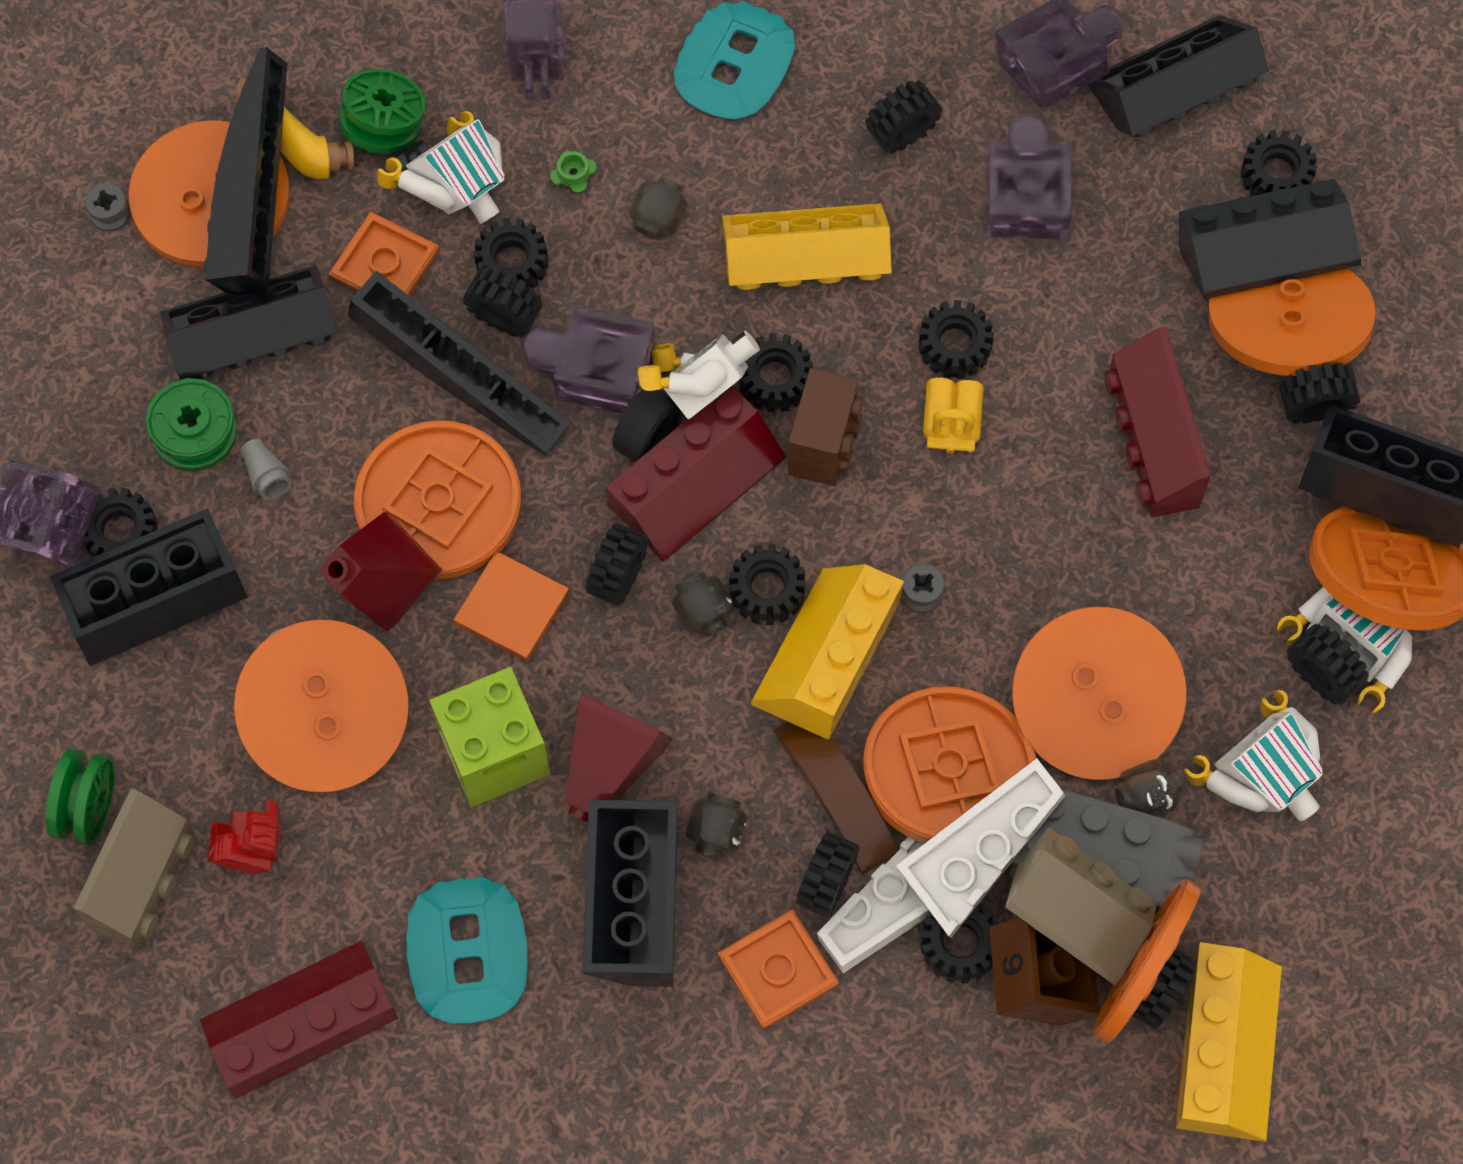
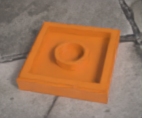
[328,211,440,296]
[453,552,570,662]
[717,909,839,1030]

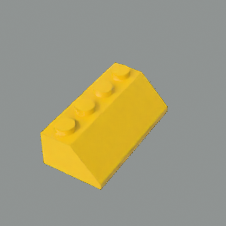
[722,203,892,290]
[751,564,904,740]
[1176,942,1282,1142]

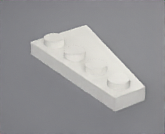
[896,758,1065,938]
[817,837,932,973]

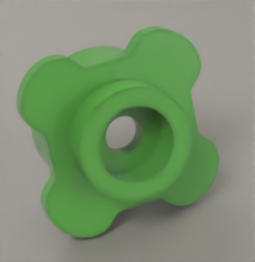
[550,151,597,194]

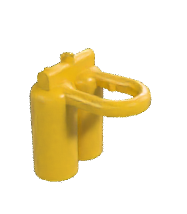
[923,378,984,454]

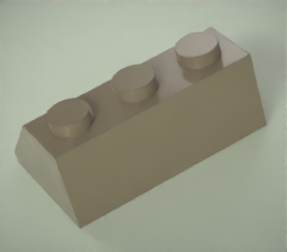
[73,788,195,949]
[1005,828,1157,985]

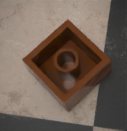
[788,368,864,487]
[990,917,1099,1025]

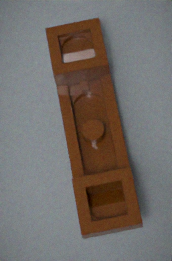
[774,722,899,874]

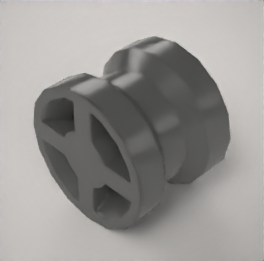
[85,183,130,232]
[901,563,945,614]

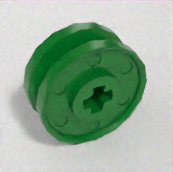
[338,69,425,154]
[146,378,238,472]
[45,748,115,846]

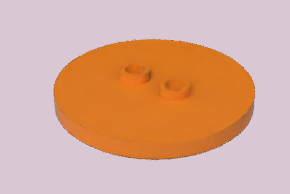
[128,120,290,267]
[1208,268,1376,376]
[354,420,522,580]
[1309,506,1463,630]
[1012,607,1187,780]
[234,620,409,793]
[863,686,1036,844]
[1092,878,1201,1044]

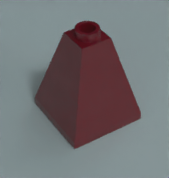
[318,512,443,631]
[565,694,673,822]

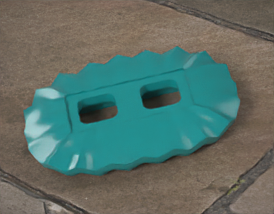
[674,1,796,120]
[406,877,528,1023]

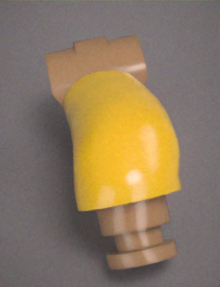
[237,77,354,180]

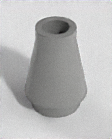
[240,439,292,500]

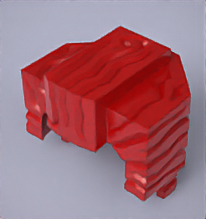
[207,800,282,875]

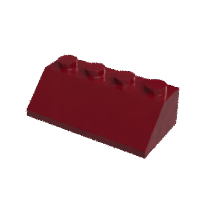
[1104,326,1211,518]
[605,386,786,562]
[200,941,399,1099]

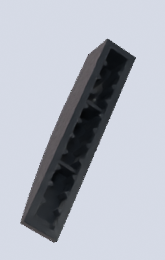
[204,47,288,294]
[348,271,571,455]

